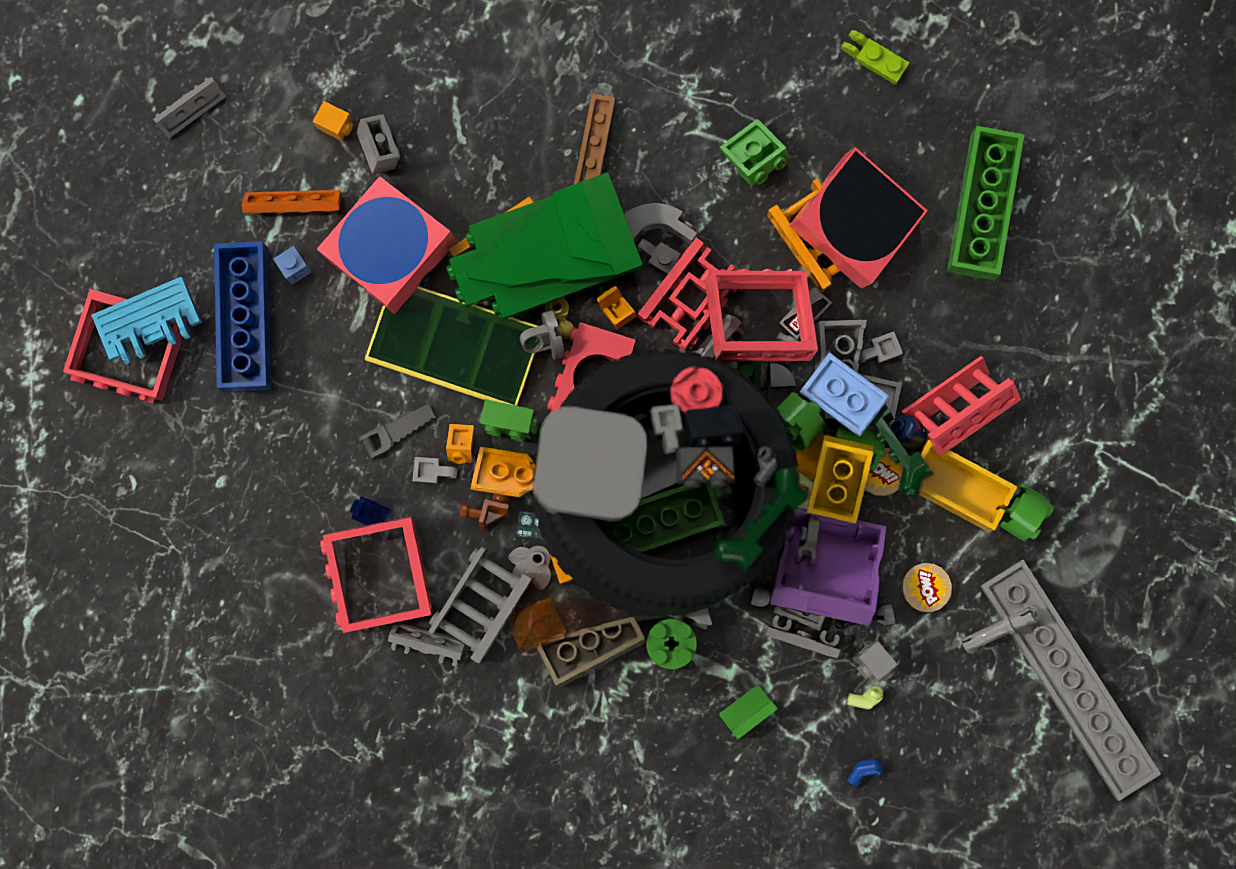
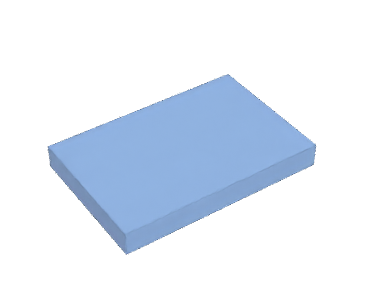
[800,353,890,437]

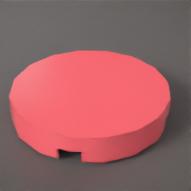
[670,367,723,416]

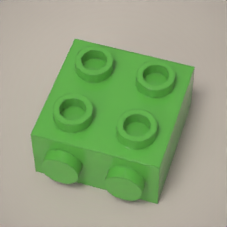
[480,399,540,442]

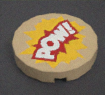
[865,448,903,496]
[901,563,952,612]

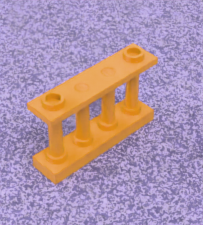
[767,179,840,293]

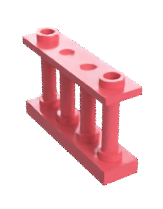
[902,356,1021,456]

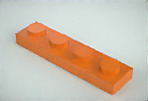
[242,190,342,215]

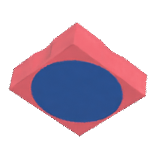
[317,176,457,314]

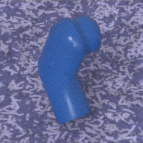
[847,759,883,788]

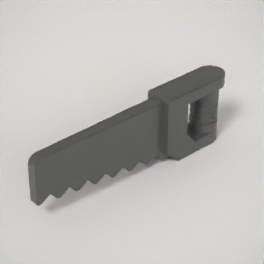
[358,405,436,459]

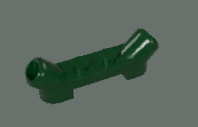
[869,404,934,497]
[715,468,810,571]

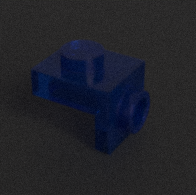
[350,496,391,525]

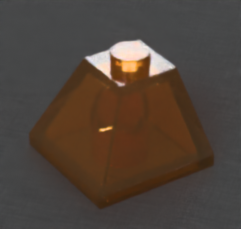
[508,597,567,653]

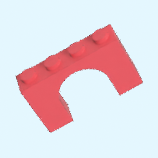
[547,322,636,414]

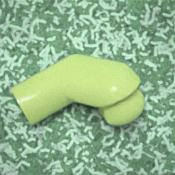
[847,685,884,709]

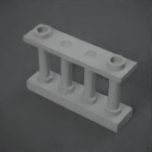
[429,546,534,664]

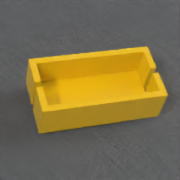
[919,439,1017,532]

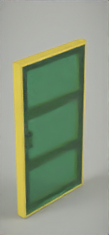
[365,286,538,406]

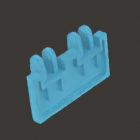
[92,277,202,365]

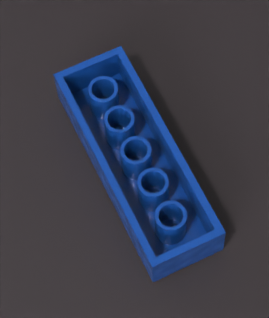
[214,241,272,392]

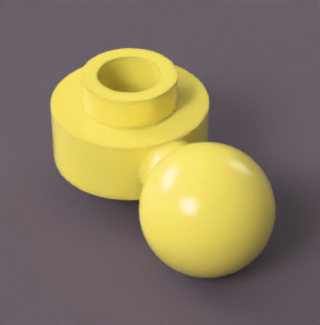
[545,298,574,339]

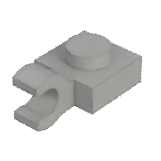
[637,238,681,275]
[859,331,903,364]
[651,404,682,453]
[412,457,458,484]
[796,518,820,565]

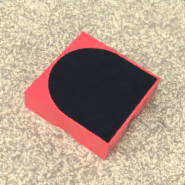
[789,147,928,288]

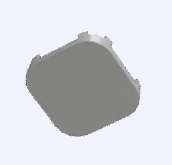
[533,407,647,522]

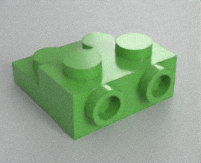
[720,119,789,186]

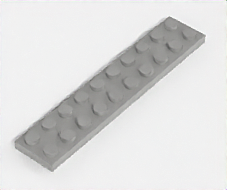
[980,560,1161,801]

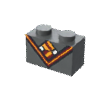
[676,447,734,488]

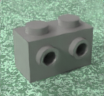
[357,114,400,175]
[853,641,898,681]

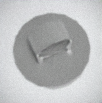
[520,311,565,360]

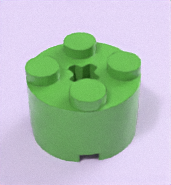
[775,392,826,451]
[998,483,1054,541]
[646,619,697,669]

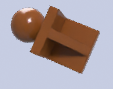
[459,493,511,531]

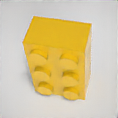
[807,435,874,523]

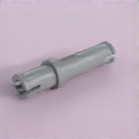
[961,607,1037,653]

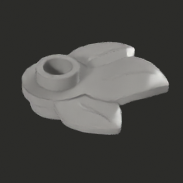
[508,545,552,591]

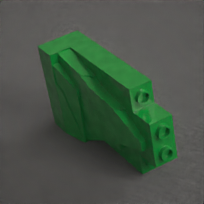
[446,172,643,320]

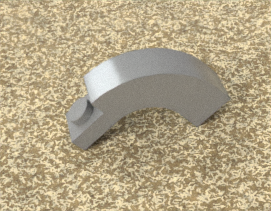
[624,203,697,245]

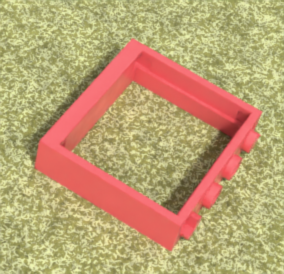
[705,269,818,362]
[63,289,188,403]
[320,516,433,633]

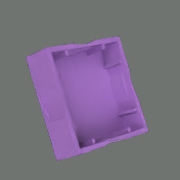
[770,507,886,626]

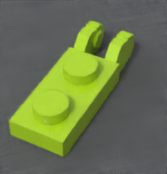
[841,30,909,84]

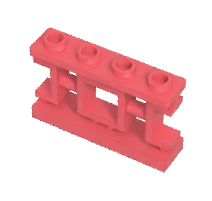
[638,238,738,352]

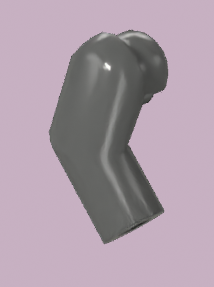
[754,447,777,487]

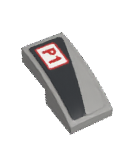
[779,286,833,339]

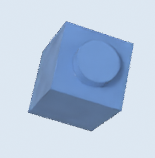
[274,246,312,285]

